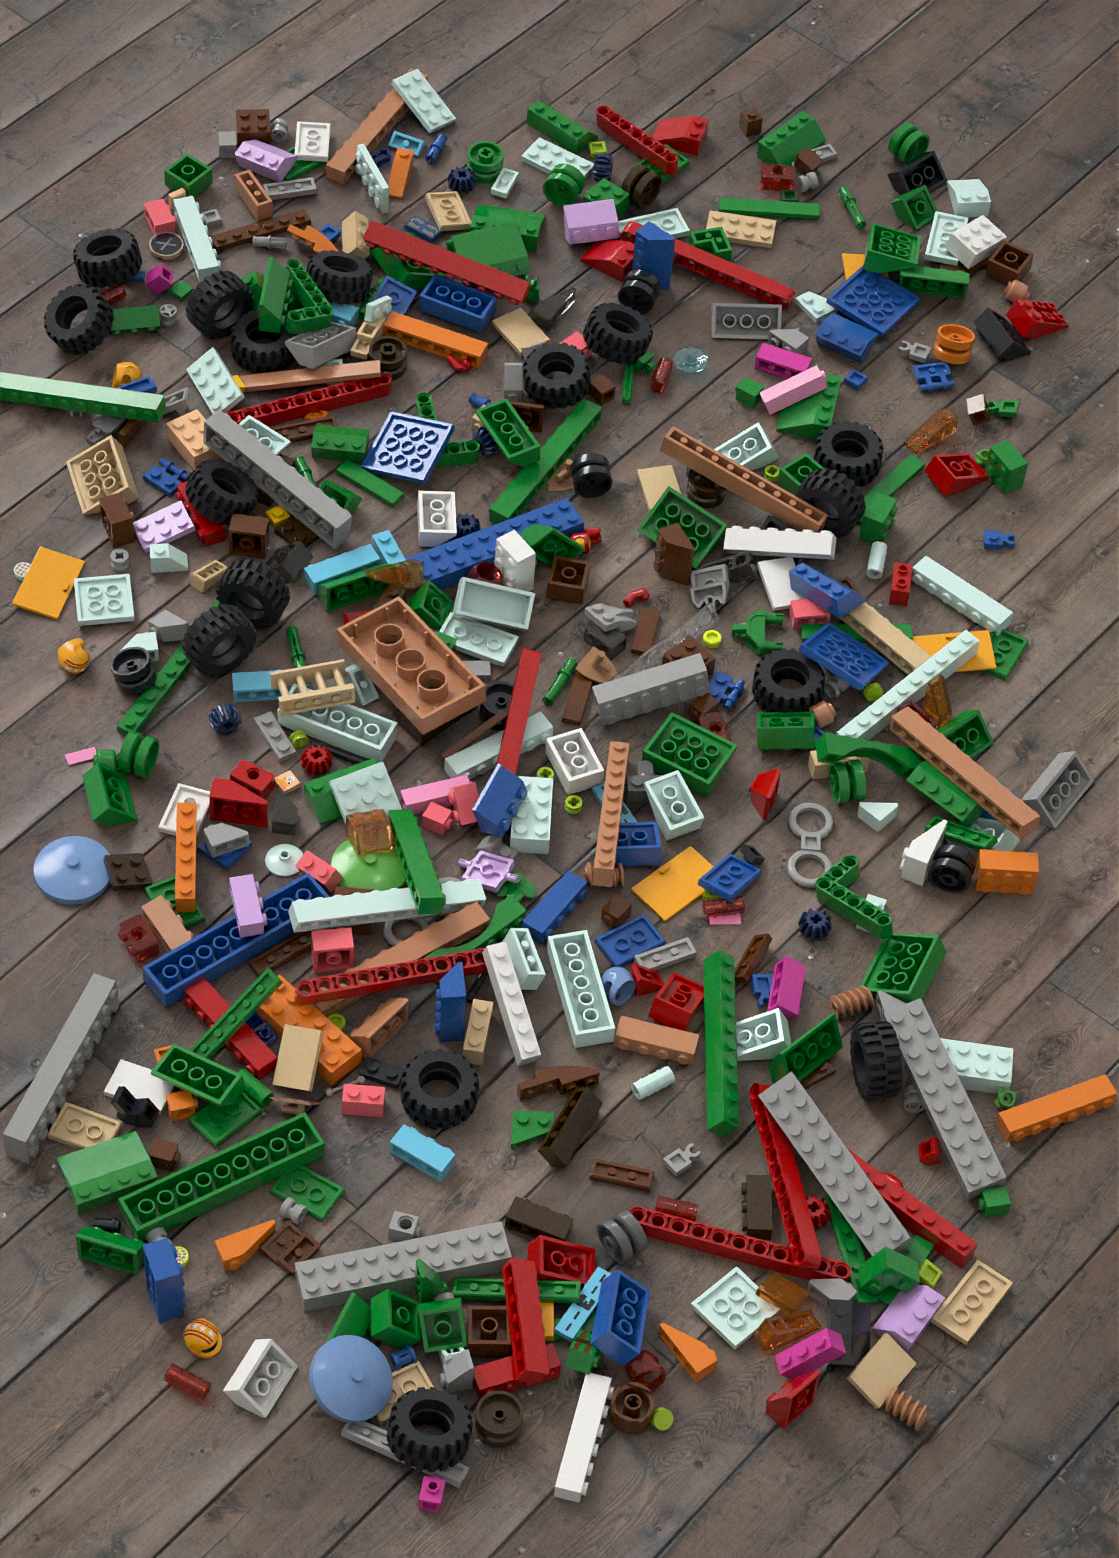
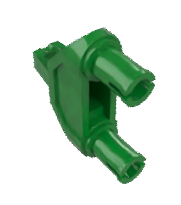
[731,609,784,655]

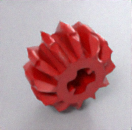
[300,744,333,777]
[805,1194,831,1230]

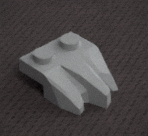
[690,564,729,612]
[584,603,637,633]

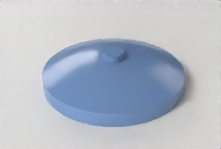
[34,836,110,905]
[309,1335,393,1423]

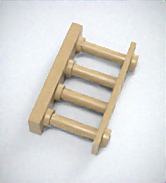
[270,659,355,716]

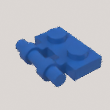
[912,362,955,393]
[143,458,191,497]
[709,670,745,710]

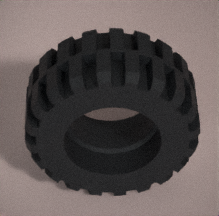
[73,228,142,288]
[306,250,373,305]
[186,271,254,339]
[44,284,114,354]
[583,302,653,365]
[231,309,298,374]
[523,342,591,409]
[814,421,884,486]
[185,459,259,526]
[794,468,866,538]
[215,559,290,629]
[182,604,256,677]
[752,648,825,712]
[850,1020,903,1101]
[401,1049,479,1129]
[386,1387,473,1472]

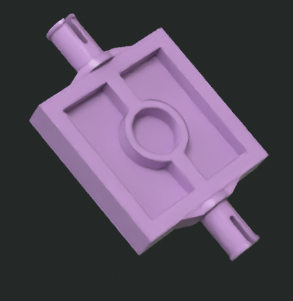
[458,850,519,893]

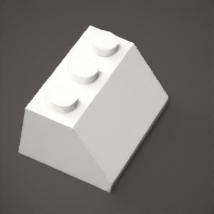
[417,491,457,547]
[223,1339,298,1418]

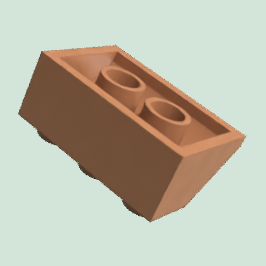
[350,998,409,1059]

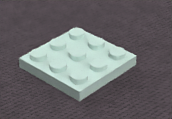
[74,574,135,626]
[329,761,402,836]
[691,1266,781,1350]

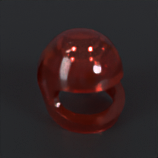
[467,562,502,585]
[625,1350,665,1390]

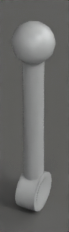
[325,1076,365,1096]

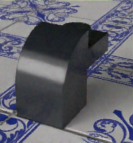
[111,1086,160,1128]

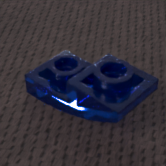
[245,1012,278,1046]

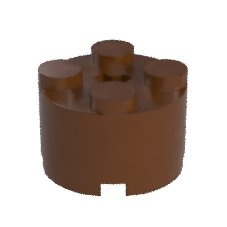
[610,1382,655,1434]

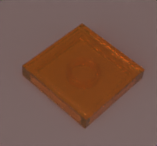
[755,1272,811,1316]

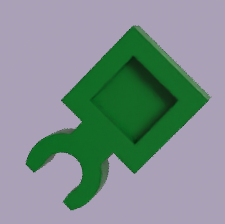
[525,275,540,302]
[989,399,1019,418]

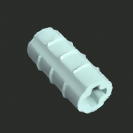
[866,541,887,579]
[631,1066,675,1100]

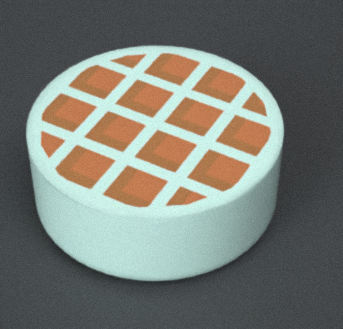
[14,562,31,581]

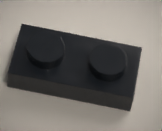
[359,1057,404,1089]

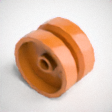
[933,324,975,364]

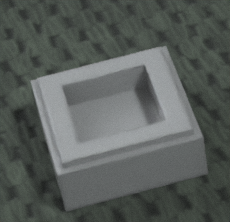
[200,209,222,228]

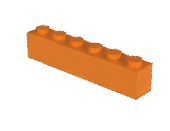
[383,311,488,369]
[175,802,197,912]
[996,1074,1117,1143]

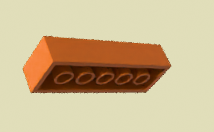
[254,975,362,1086]

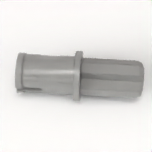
[253,235,288,249]

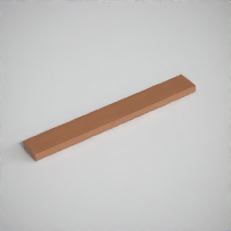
[240,360,381,392]

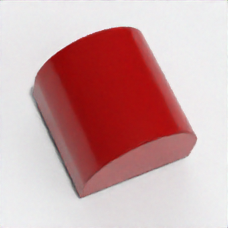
[919,1137,941,1165]

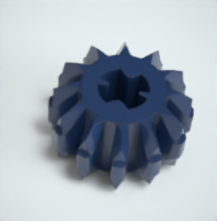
[593,153,613,182]
[448,166,476,194]
[472,426,500,457]
[454,512,481,539]
[209,703,242,735]
[798,908,832,941]

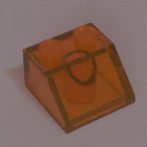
[346,809,395,855]

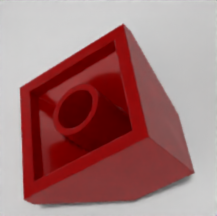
[748,769,781,821]

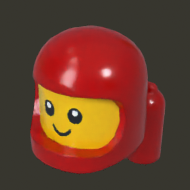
[569,527,602,554]

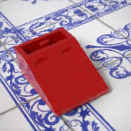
[1006,299,1069,339]

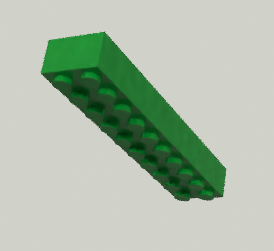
[118,1112,325,1242]

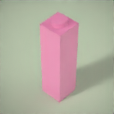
[760,365,828,415]
[400,775,472,815]

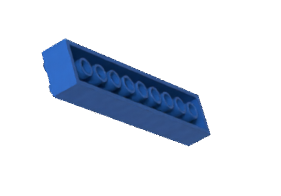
[405,498,584,590]
[142,872,329,1008]

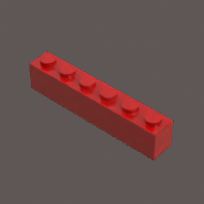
[184,977,278,1080]
[502,1257,550,1385]

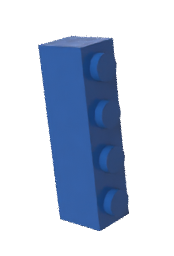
[522,870,588,944]

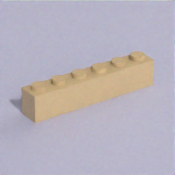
[840,602,931,675]

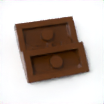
[259,1220,321,1275]

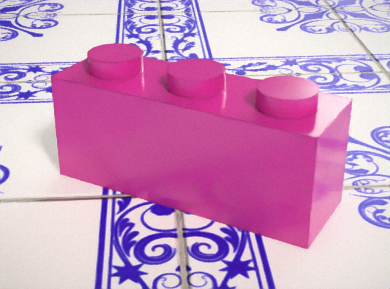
[754,343,812,379]
[767,956,806,1021]
[775,1328,846,1380]

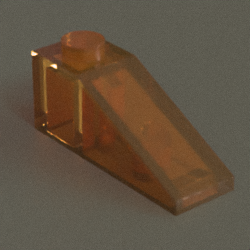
[904,407,959,454]
[365,558,425,589]
[921,674,952,730]
[753,1310,821,1351]

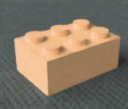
[166,409,222,470]

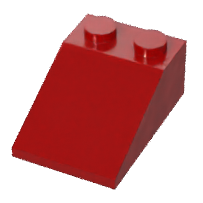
[653,116,709,156]
[580,240,634,282]
[924,453,989,495]
[209,778,268,828]
[648,972,704,1031]
[527,1235,595,1288]
[765,1370,820,1429]

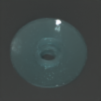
[673,346,708,373]

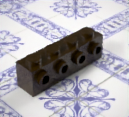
[538,1087,603,1167]

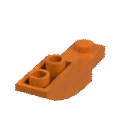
[287,224,339,253]

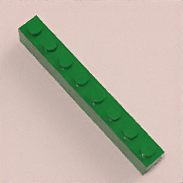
[387,809,446,915]

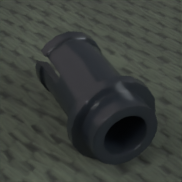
[93,1217,121,1234]

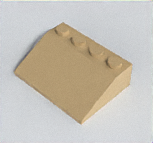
[66,435,140,515]

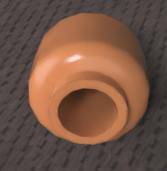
[1003,280,1030,303]
[809,701,836,728]

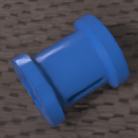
[389,1345,417,1371]

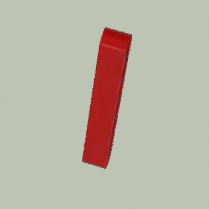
[596,105,678,175]

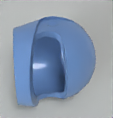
[601,967,636,1006]

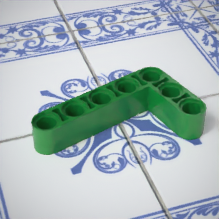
[284,259,334,334]
[415,392,480,468]
[815,855,893,939]

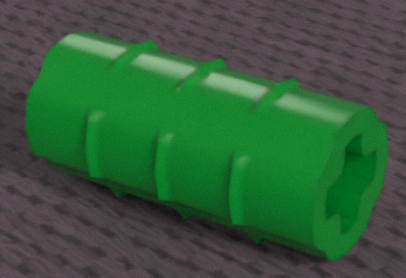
[238,1069,274,1108]

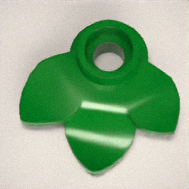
[496,872,535,903]

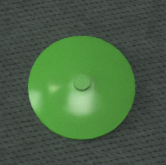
[331,834,407,891]

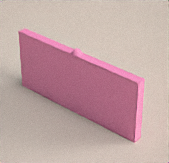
[65,747,96,766]
[709,912,741,925]

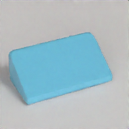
[388,131,426,157]

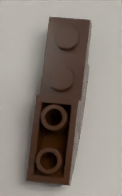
[517,1066,600,1101]

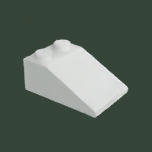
[899,820,948,886]

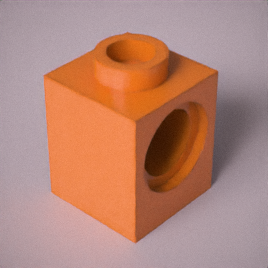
[166,1090,198,1122]

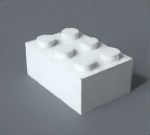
[945,215,1007,269]
[494,530,536,592]
[545,728,604,795]

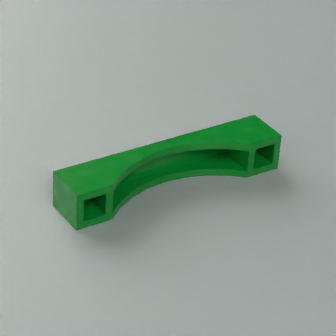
[815,732,923,778]
[422,895,527,985]

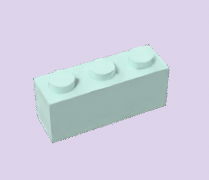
[503,928,546,990]

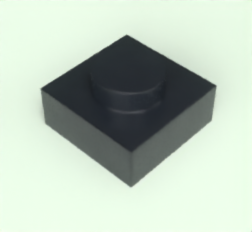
[739,845,765,865]

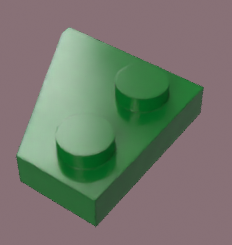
[511,1110,554,1148]

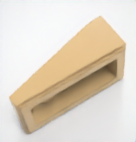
[190,560,227,593]

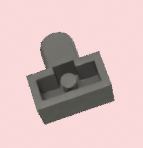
[626,760,663,805]

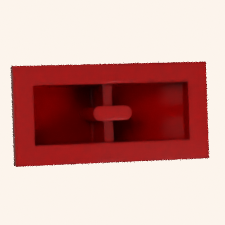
[630,963,664,997]

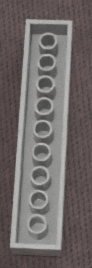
[203,409,352,549]
[3,973,119,1164]
[883,998,1007,1200]
[758,1071,914,1256]
[295,1221,512,1312]

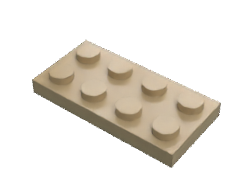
[706,211,776,248]
[931,1260,1013,1346]

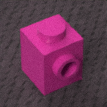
[145,263,174,294]
[418,1475,446,1513]

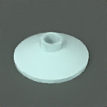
[265,844,303,877]

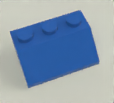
[815,313,879,364]
[472,764,528,837]
[615,822,661,866]

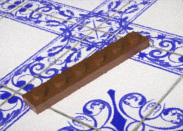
[210,209,311,252]

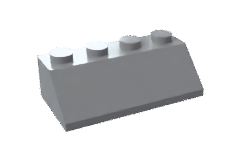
[711,303,782,339]
[285,322,356,369]
[1022,751,1094,829]

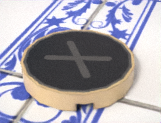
[149,232,184,260]

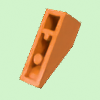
[388,148,414,199]
[214,1219,276,1272]
[658,1323,718,1383]

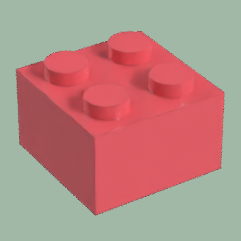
[311,927,354,973]

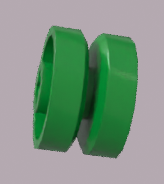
[888,122,930,164]
[467,141,504,184]
[543,164,585,207]
[118,731,160,779]
[829,759,866,804]

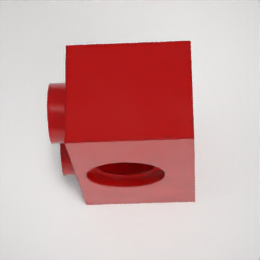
[889,562,912,606]
[230,759,275,799]

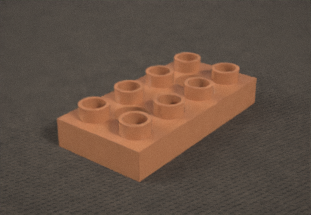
[337,597,486,735]

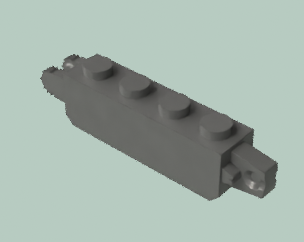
[86,380,156,446]

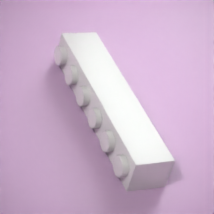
[724,526,836,560]
[482,941,541,1066]
[554,1373,614,1503]

